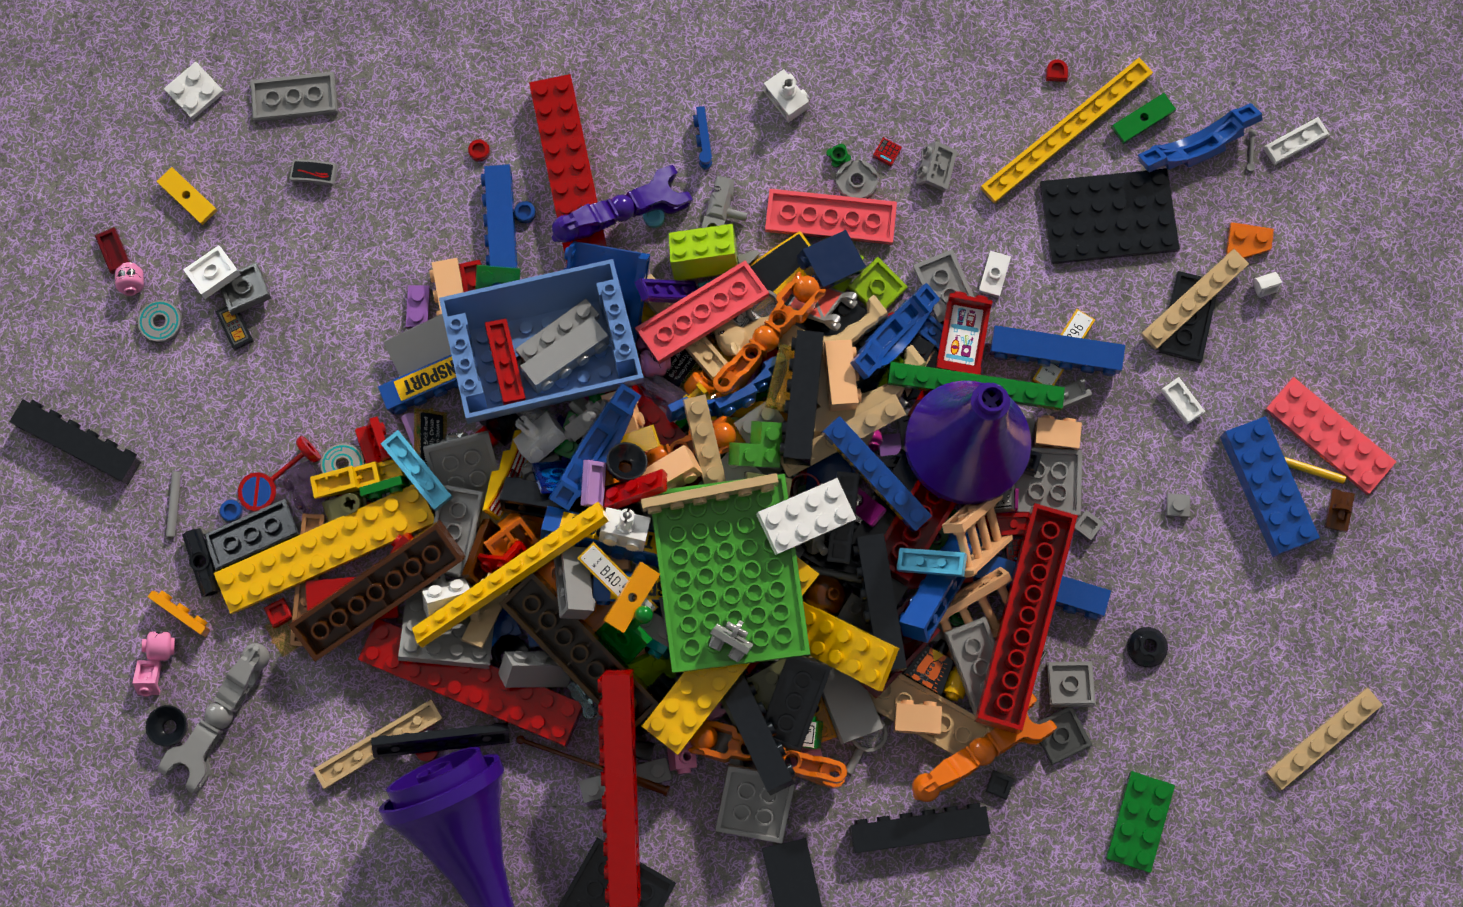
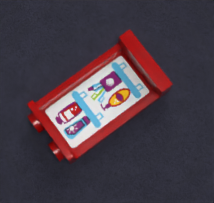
[936,291,993,375]

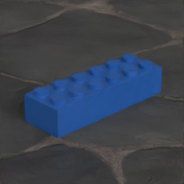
[1220,416,1320,557]

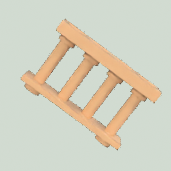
[942,496,1013,577]
[939,567,1012,662]

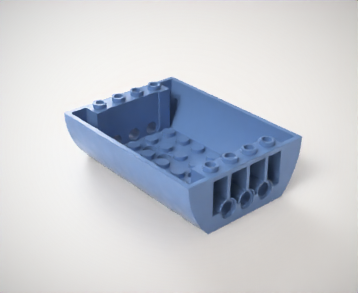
[439,259,644,424]

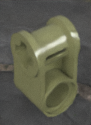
[321,491,367,522]

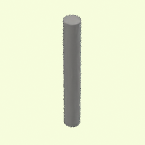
[166,471,181,538]

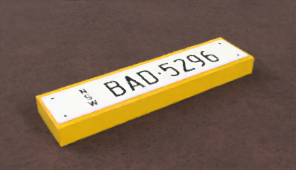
[1032,309,1095,386]
[577,542,658,612]

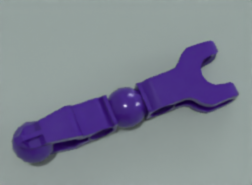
[551,165,693,243]

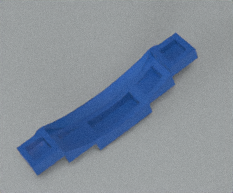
[1138,103,1263,172]
[850,283,940,380]
[666,353,786,423]
[549,383,641,511]

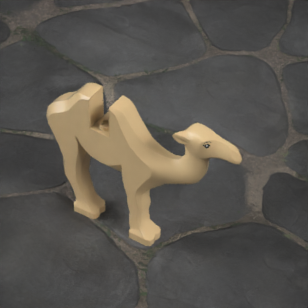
[713,295,926,446]

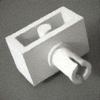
[763,69,810,123]
[513,411,567,466]
[599,507,651,552]
[421,574,470,617]

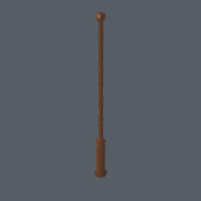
[516,735,670,797]

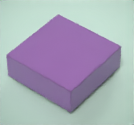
[879,433,901,456]

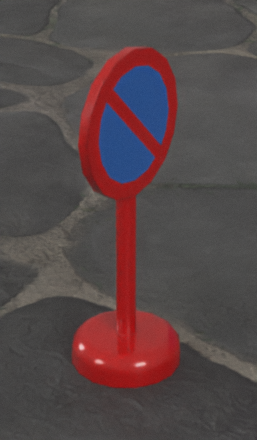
[238,436,321,511]

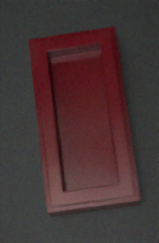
[95,227,130,274]

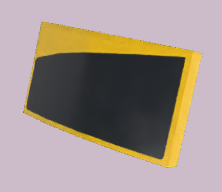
[749,231,811,314]

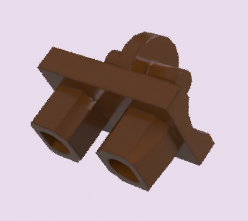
[1324,488,1355,533]

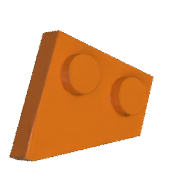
[1226,222,1274,259]

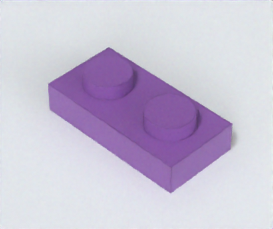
[406,285,430,329]

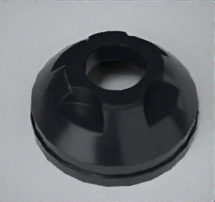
[606,442,648,482]
[1127,627,1168,668]
[491,634,530,669]
[145,705,188,747]

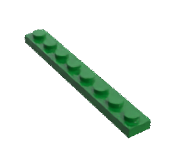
[887,362,1065,411]

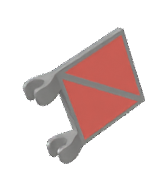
[787,288,858,331]

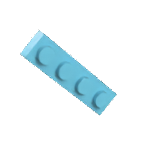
[381,430,453,511]

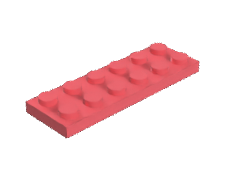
[765,189,897,245]
[635,261,769,364]
[1265,377,1396,495]

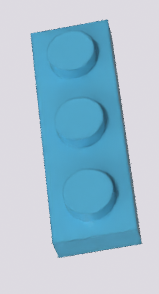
[896,548,967,577]

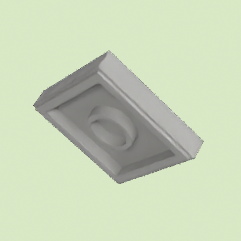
[1046,661,1096,707]

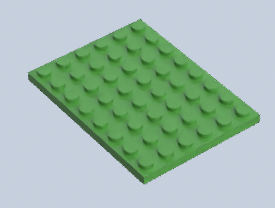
[652,474,810,674]

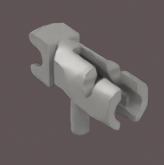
[701,176,748,228]

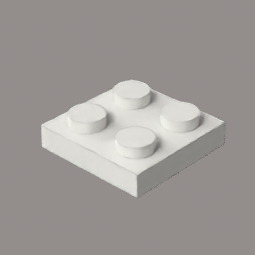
[164,62,224,120]
[184,245,241,299]

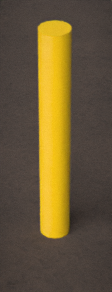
[1284,457,1346,484]

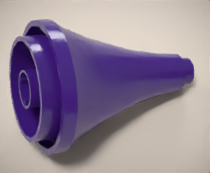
[905,381,1031,505]
[379,747,515,907]

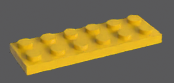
[803,601,900,691]

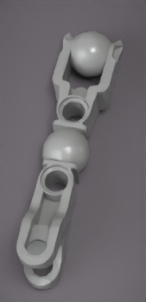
[158,643,270,794]

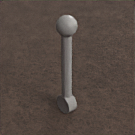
[1246,129,1257,172]

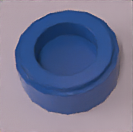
[514,201,536,223]
[220,500,243,522]

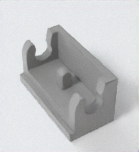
[1045,379,1092,416]

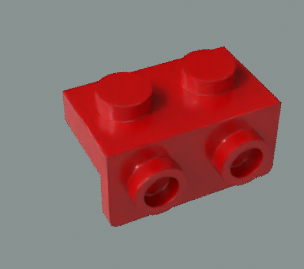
[355,416,391,464]

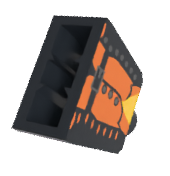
[903,639,953,695]

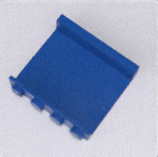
[563,241,650,343]

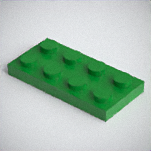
[1106,771,1175,873]

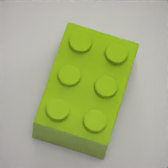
[669,224,738,281]

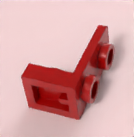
[477,541,527,573]

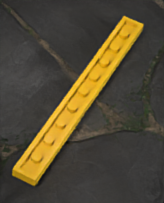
[980,57,1153,204]
[412,502,609,648]

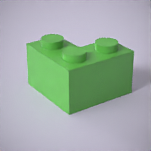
[728,421,783,468]

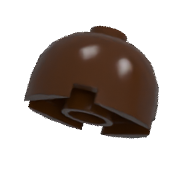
[802,575,845,615]

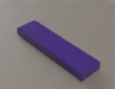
[635,278,698,303]

